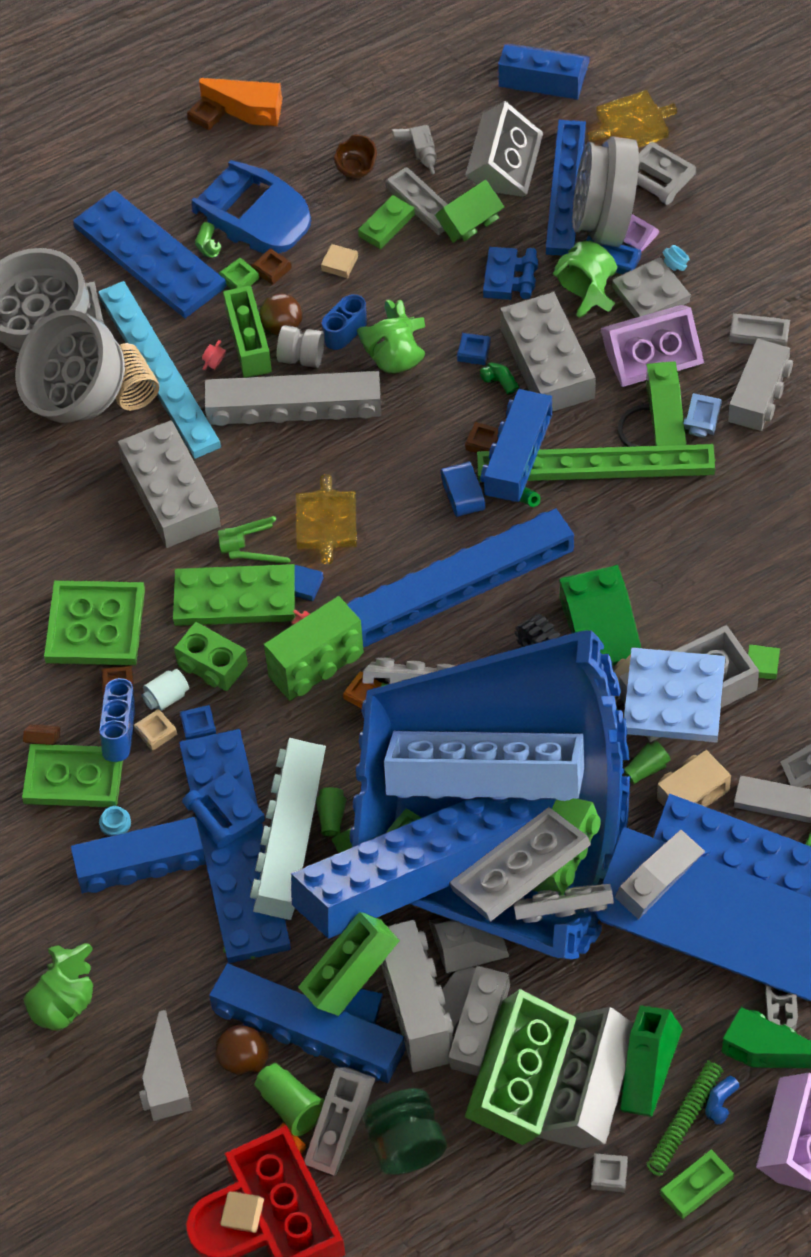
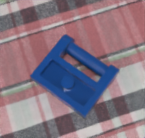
[182,771,265,848]

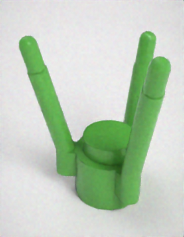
[218,516,290,563]

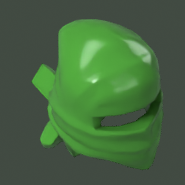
[553,241,617,318]
[357,300,425,374]
[23,943,93,1031]

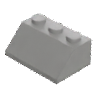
[465,101,543,197]

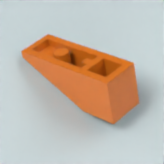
[199,78,282,126]

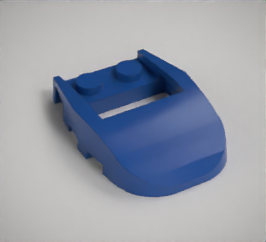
[192,160,311,253]

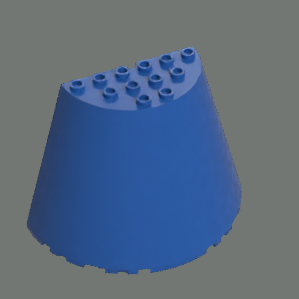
[350,630,630,959]

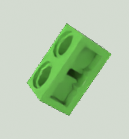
[174,622,248,691]

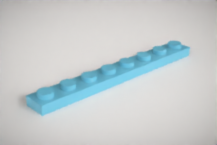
[98,281,221,459]

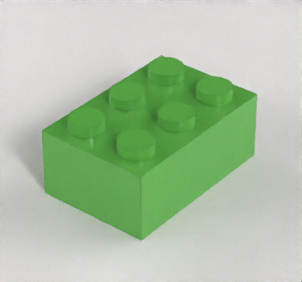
[264,596,364,701]

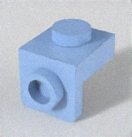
[684,393,722,438]

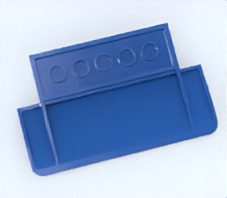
[594,793,811,1002]

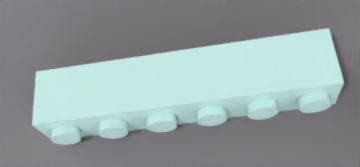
[250,738,326,920]

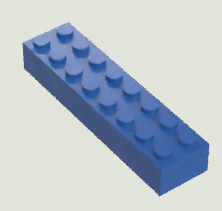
[291,797,540,939]

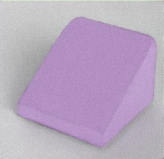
[623,214,660,252]

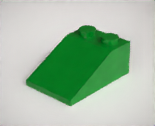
[559,565,642,666]

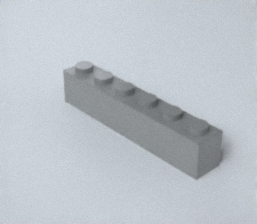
[205,371,381,426]

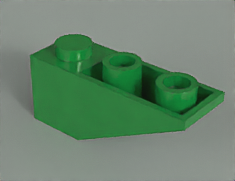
[621,1005,683,1117]
[722,1007,811,1069]

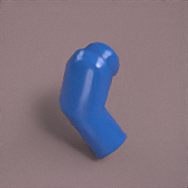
[705,1076,739,1124]

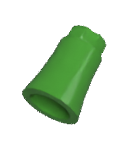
[254,1063,325,1136]

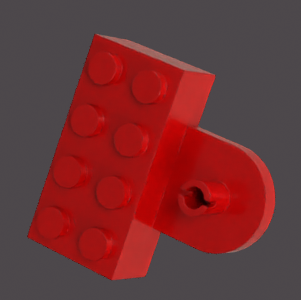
[187,1125,346,1257]

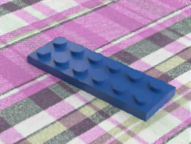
[73,190,227,319]

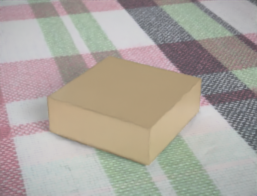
[321,244,358,278]
[134,709,177,751]
[221,1191,264,1233]

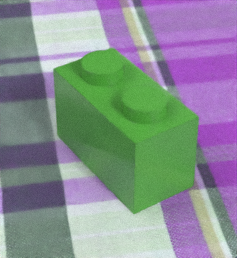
[435,180,505,243]

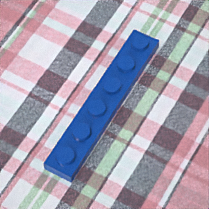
[546,120,586,255]

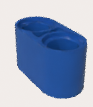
[322,294,367,350]
[440,461,486,517]

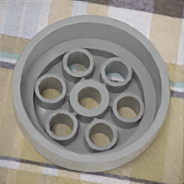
[572,136,639,247]
[0,248,89,353]
[15,310,125,423]

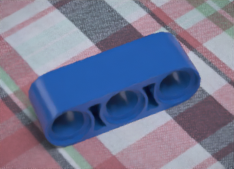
[100,678,135,762]

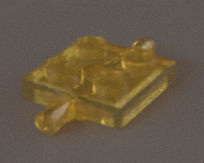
[588,90,677,148]
[296,474,357,565]

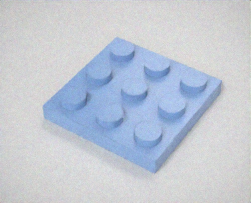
[624,648,725,742]

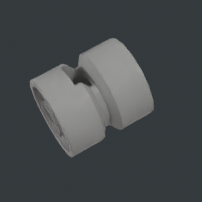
[277,325,325,368]

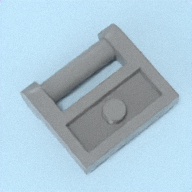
[637,141,696,205]

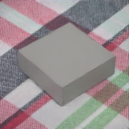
[591,1153,628,1193]

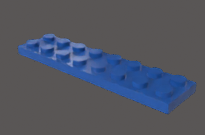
[179,729,291,964]

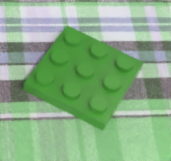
[44,580,145,665]

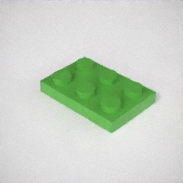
[22,744,123,807]

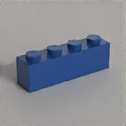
[480,389,552,502]
[71,817,206,893]

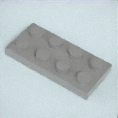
[449,807,591,921]

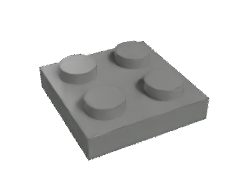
[612,257,691,318]

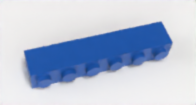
[209,963,405,1083]

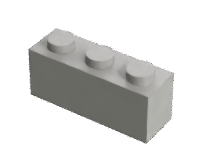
[728,339,793,431]
[448,966,510,1076]

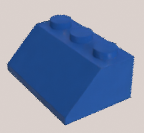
[498,44,590,100]

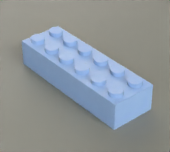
[384,731,584,801]

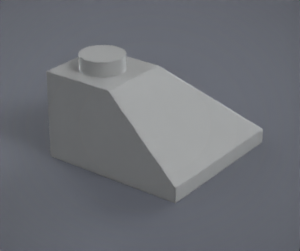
[429,917,509,973]

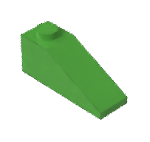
[646,361,686,446]

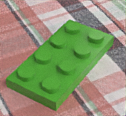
[173,564,295,626]

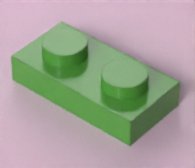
[358,195,415,249]
[660,1149,734,1220]

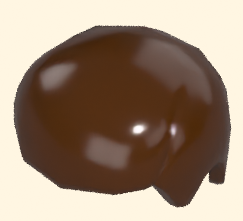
[334,134,377,178]
[259,293,303,335]
[215,1025,269,1076]

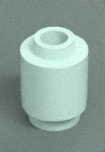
[142,669,189,711]

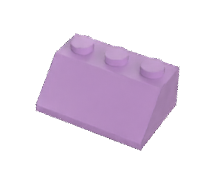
[601,305,704,387]
[756,1073,811,1192]

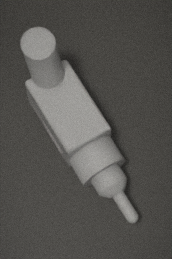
[392,125,437,174]

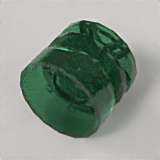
[362,1088,447,1175]

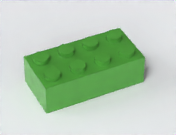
[465,989,577,1145]

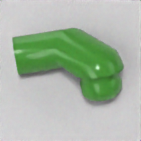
[195,222,221,258]

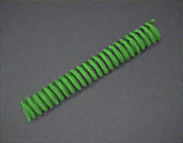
[647,1060,723,1176]

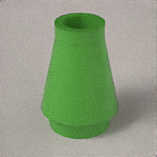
[624,741,671,785]
[316,788,347,837]

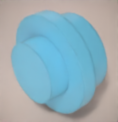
[663,245,689,271]
[99,806,131,836]

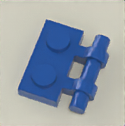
[483,247,539,300]

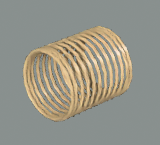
[115,343,160,410]

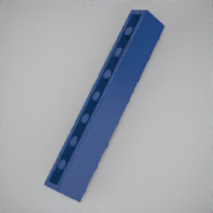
[347,508,574,648]

